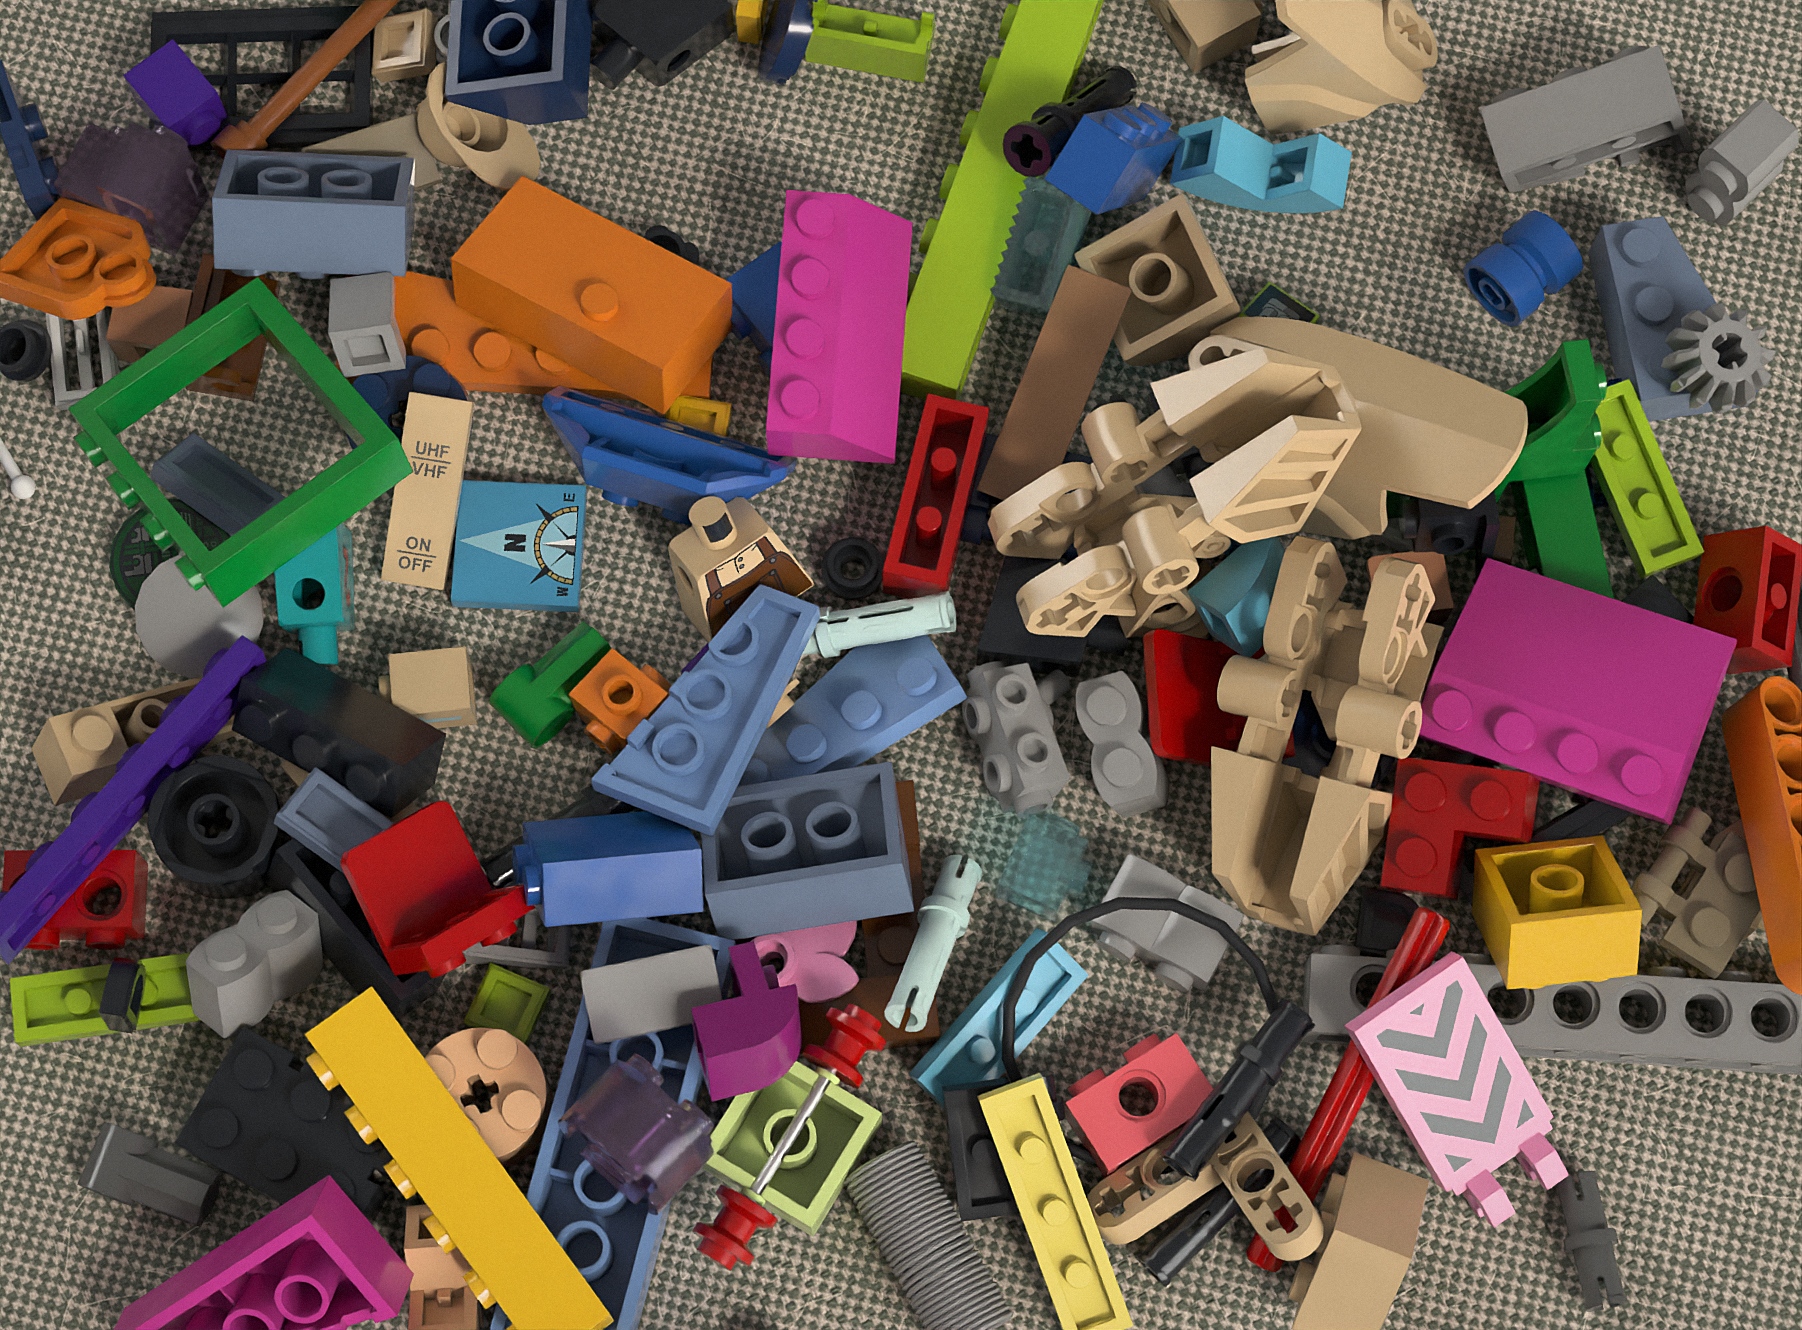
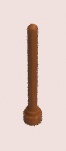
[210,0,400,160]

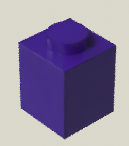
[123,39,228,153]

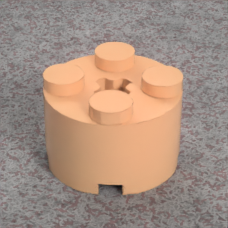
[424,1028,553,1168]

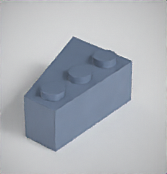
[1588,216,1759,422]

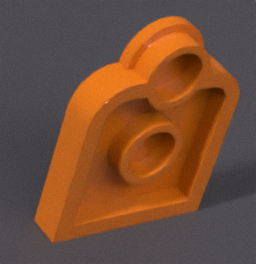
[0,197,156,320]

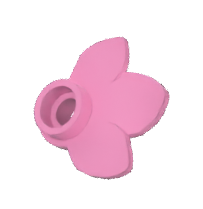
[751,920,859,1003]

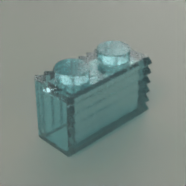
[990,176,1092,320]

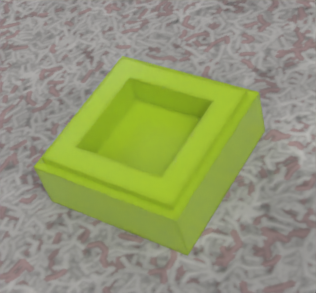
[463,963,551,1046]

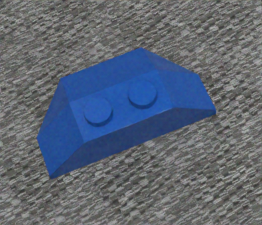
[542,386,798,525]

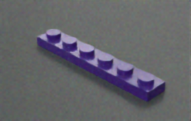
[0,635,267,965]

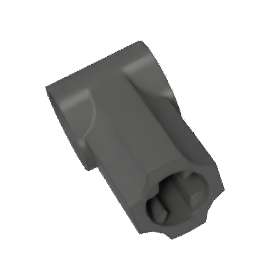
[77,1122,223,1227]

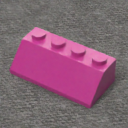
[766,190,913,464]

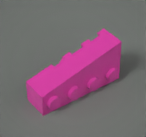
[113,1175,414,1330]

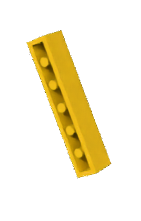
[305,986,614,1330]

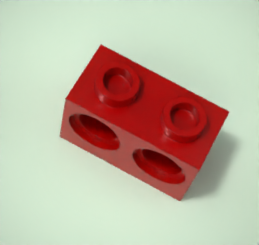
[2,850,148,950]

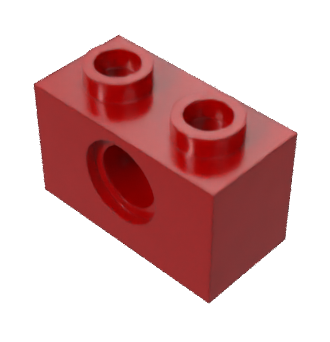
[1692,525,1802,675]

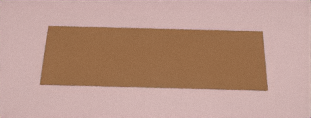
[977,264,1132,500]

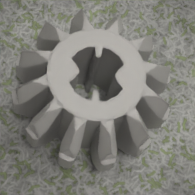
[1661,303,1776,415]

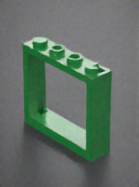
[68,277,414,608]

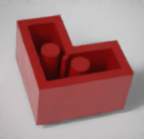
[1380,757,1540,901]

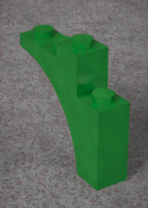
[1386,339,1607,519]

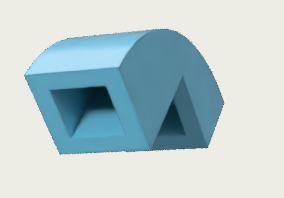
[1170,116,1352,213]
[1187,536,1286,657]

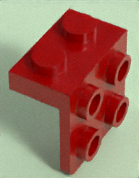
[1143,629,1295,767]
[340,801,536,978]

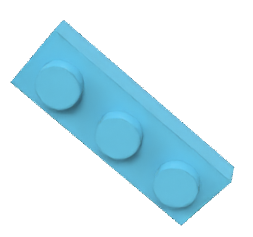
[908,928,1089,1111]

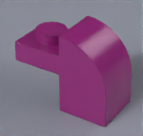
[691,941,802,1101]

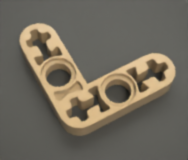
[1087,1111,1324,1261]

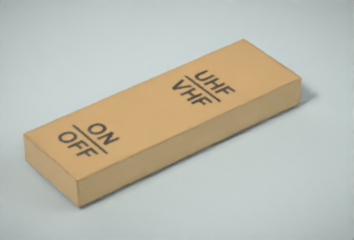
[381,392,475,590]

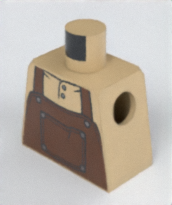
[668,496,814,643]

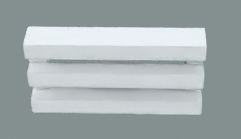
[46,306,119,411]

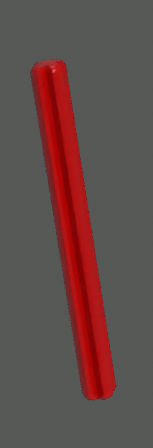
[1246,907,1450,1273]

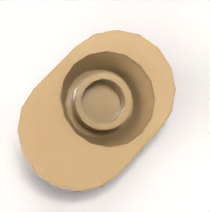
[416,61,540,190]

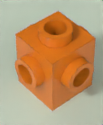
[569,648,671,755]

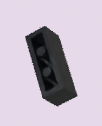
[232,647,446,818]
[264,838,447,1021]

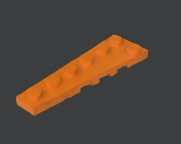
[336,271,714,400]

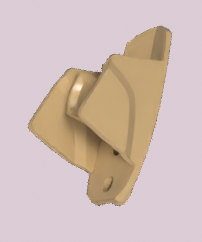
[1245,0,1438,134]

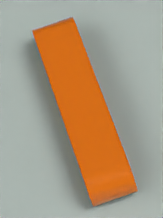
[1721,676,1802,995]

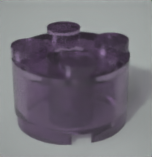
[558,1053,714,1215]

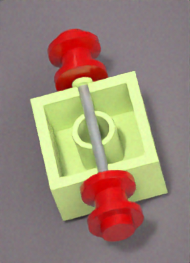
[692,1003,887,1271]

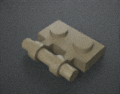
[1631,807,1761,979]

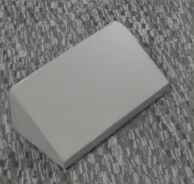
[579,945,723,1045]

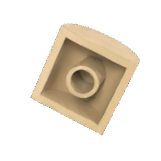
[1074,193,1240,366]

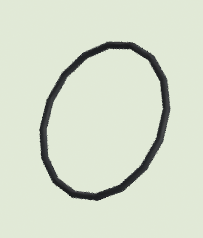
[1002,897,1278,1174]

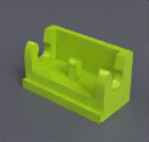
[805,0,936,83]

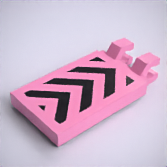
[1344,951,1569,1228]

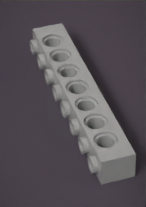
[1301,945,1802,1075]

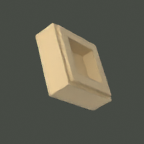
[371,9,438,83]

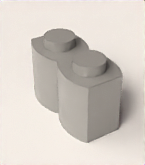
[1685,99,1799,226]
[1076,671,1169,818]
[1090,854,1244,993]
[186,890,323,1038]

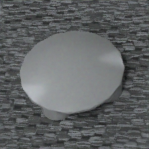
[135,554,263,678]

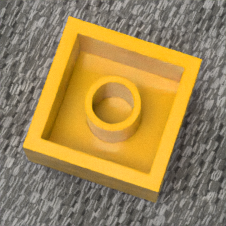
[1472,835,1642,990]

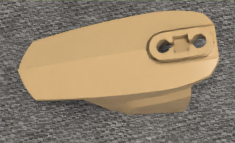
[1188,317,1528,540]

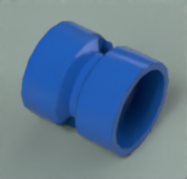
[1463,210,1583,327]

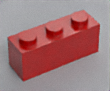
[883,394,990,599]

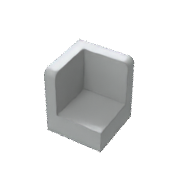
[328,272,406,377]

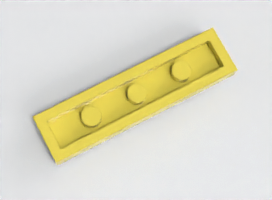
[977,1073,1133,1330]

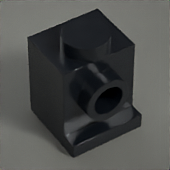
[1399,490,1500,560]

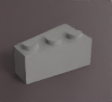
[1480,45,1694,193]

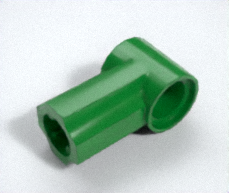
[489,621,612,749]

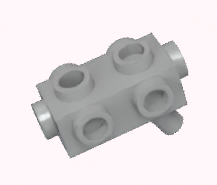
[962,662,1071,818]

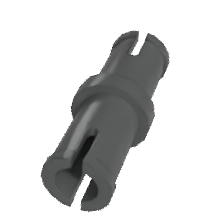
[1555,1171,1628,1312]

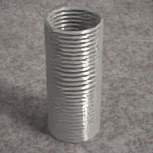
[843,1141,1014,1330]

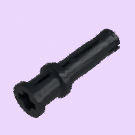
[1002,66,1137,178]

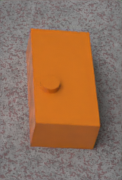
[450,175,732,414]

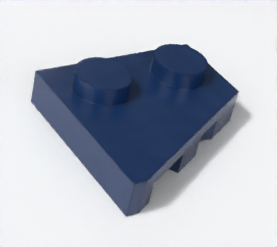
[0,60,65,221]

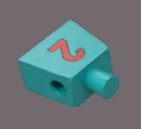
[274,523,355,668]

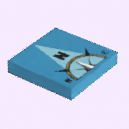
[451,480,588,612]

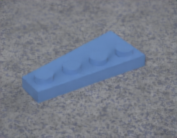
[591,584,820,837]
[737,635,967,786]

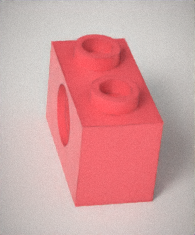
[1064,1033,1213,1178]

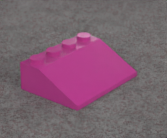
[1418,558,1737,826]

